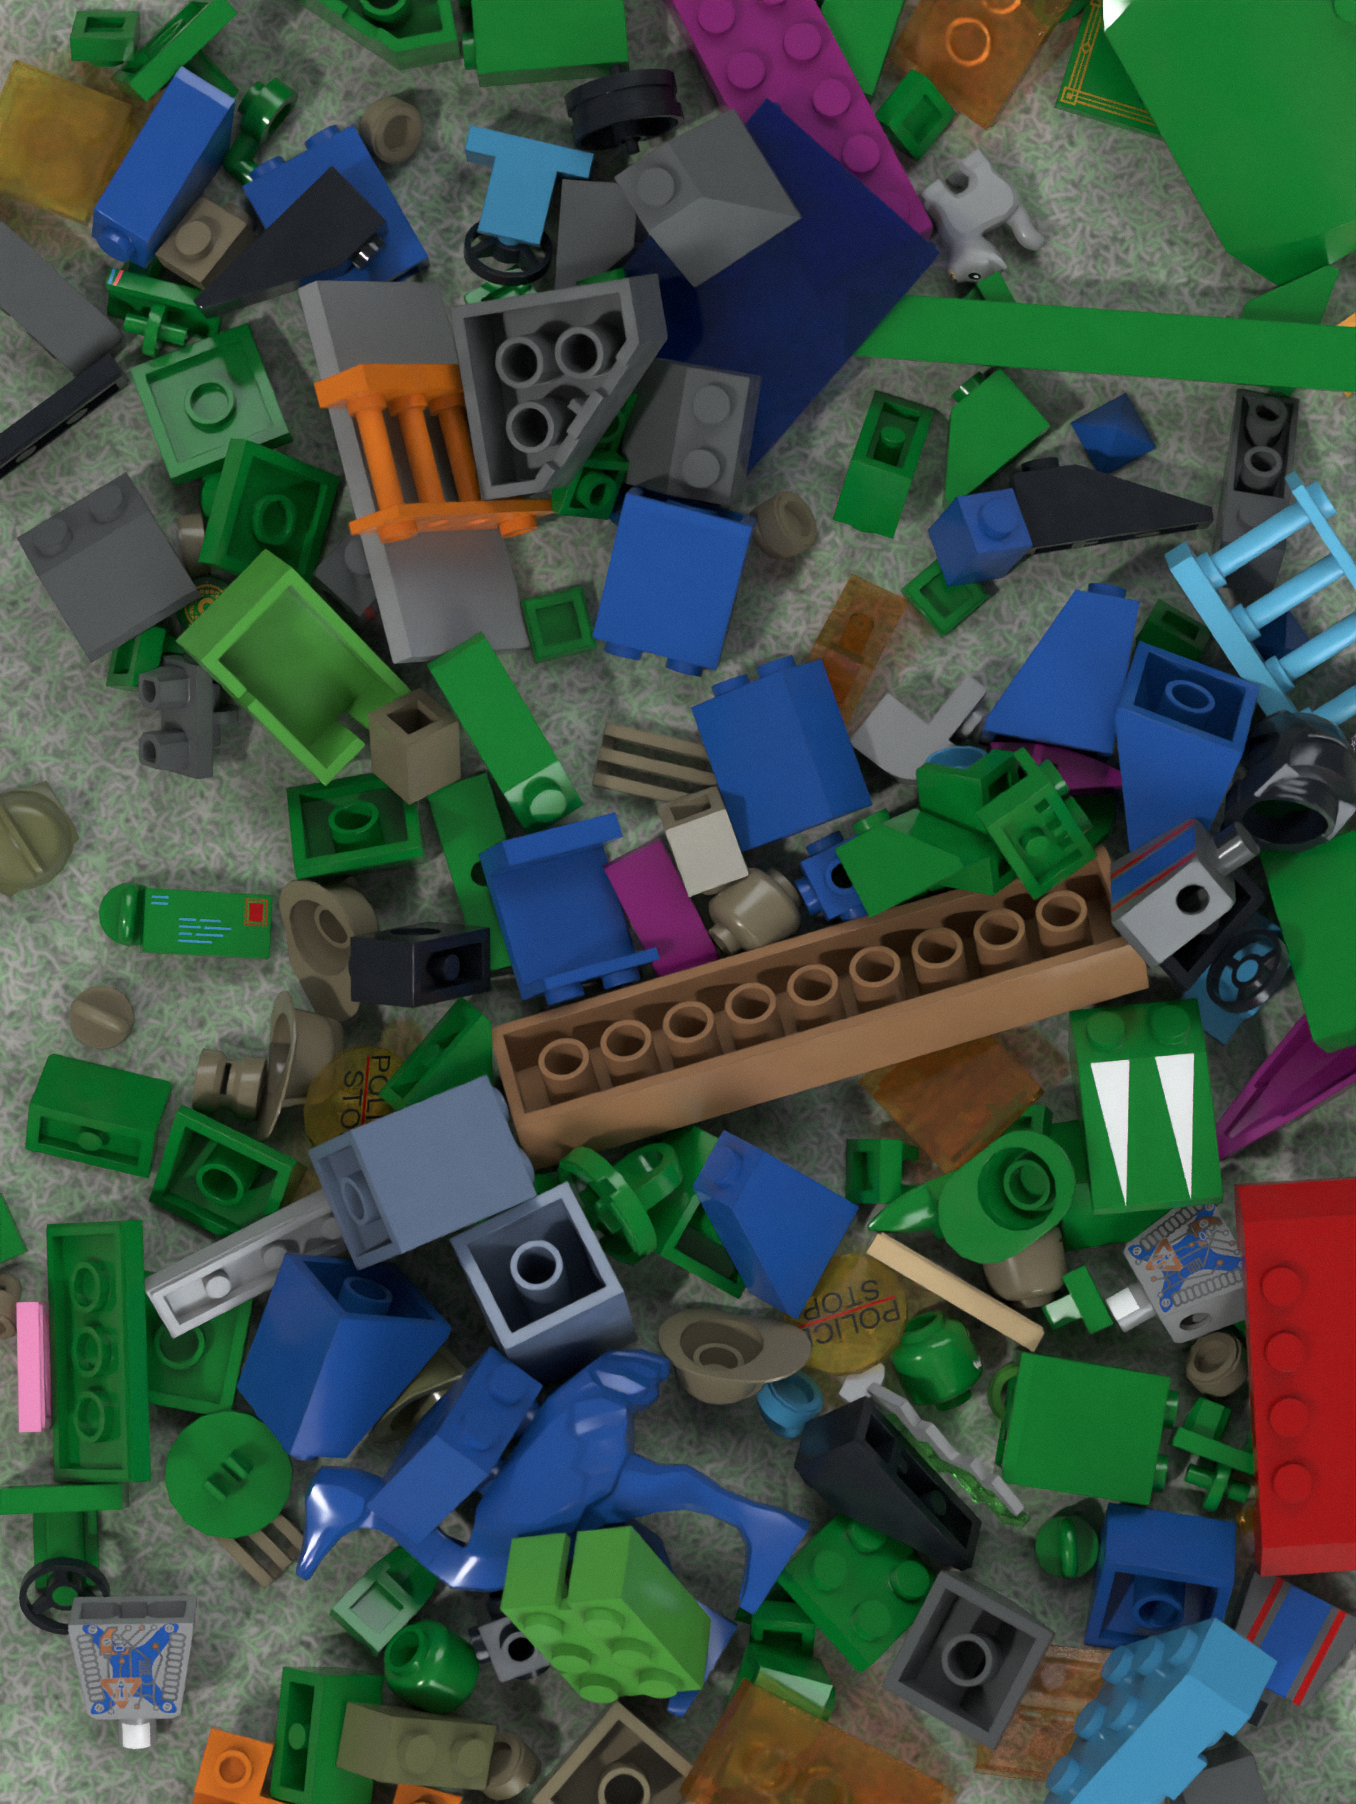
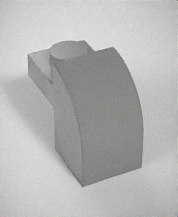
[850,675,988,785]

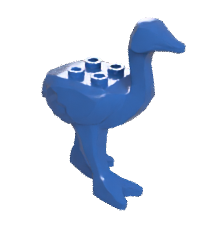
[296,1348,811,1718]

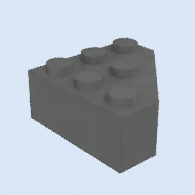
[449,273,668,501]

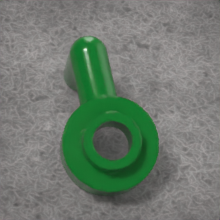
[223,78,298,185]

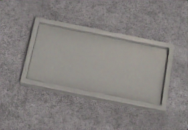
[298,280,532,664]

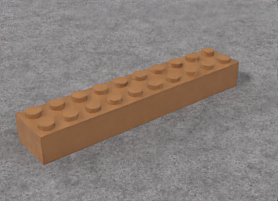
[492,845,1149,1171]

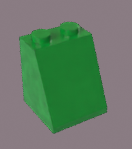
[992,1349,1179,1506]

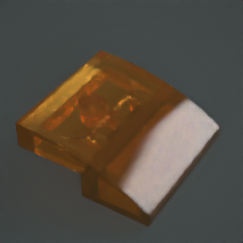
[857,1035,1045,1174]
[973,1644,1111,1783]

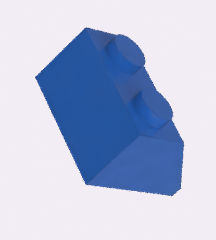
[1084,1502,1236,1650]

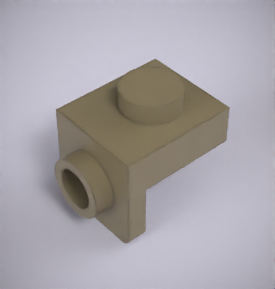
[155,195,258,291]

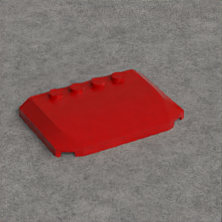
[1234,1176,1356,1577]

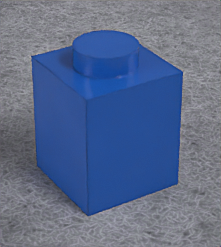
[928,488,1033,587]

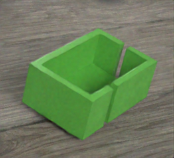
[176,549,412,786]
[500,1526,712,1703]

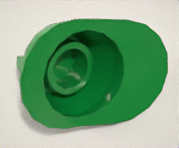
[938,1130,1076,1264]

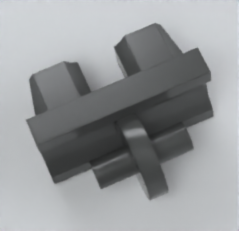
[138,655,238,779]

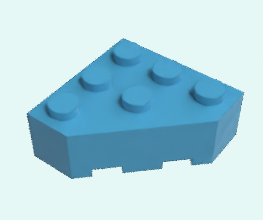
[1043,1618,1278,1804]

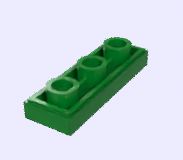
[427,773,512,973]

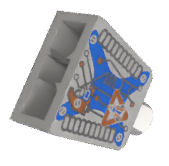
[1105,1204,1245,1343]
[68,1595,197,1749]

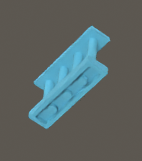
[1164,471,1356,726]

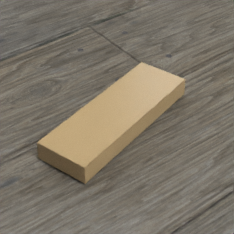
[865,1232,1045,1352]

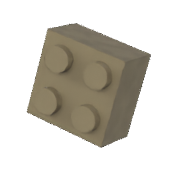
[532,1697,716,1804]

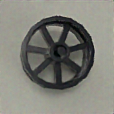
[564,65,684,155]

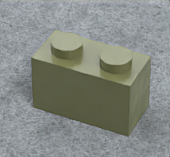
[336,1702,496,1790]

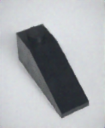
[193,166,389,319]
[1009,457,1214,557]
[794,1396,982,1571]

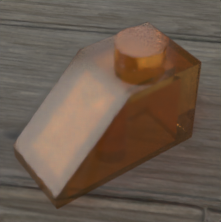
[806,574,909,725]

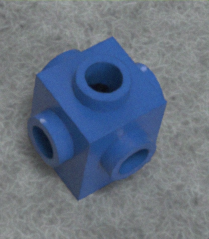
[794,830,868,924]

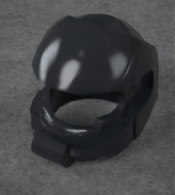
[1220,710,1356,854]

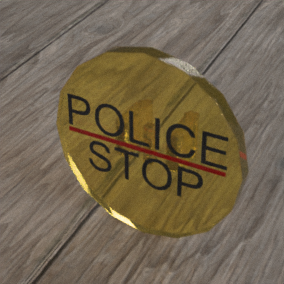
[303,1044,404,1148]
[783,1254,908,1377]

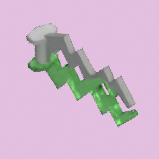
[839,1358,1031,1527]

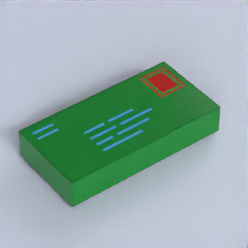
[140,888,273,960]

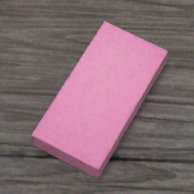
[16,1301,52,1432]

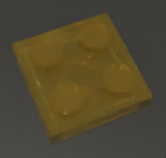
[0,59,135,227]

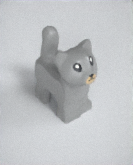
[918,147,1045,285]

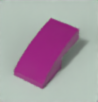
[986,742,1122,797]
[602,837,721,978]

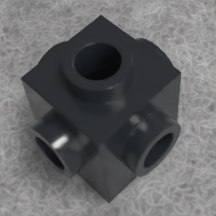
[468,1590,551,1683]

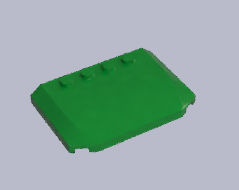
[1100,0,1356,287]

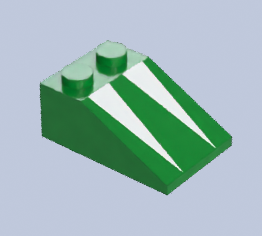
[1068,998,1223,1216]

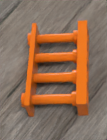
[314,363,555,543]

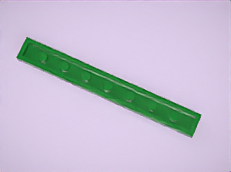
[844,291,1356,393]

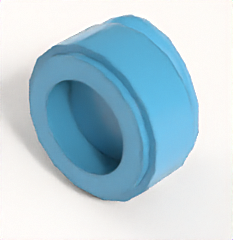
[757,1371,824,1439]

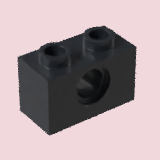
[348,921,491,1008]

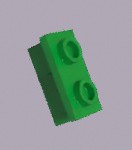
[975,747,1098,901]

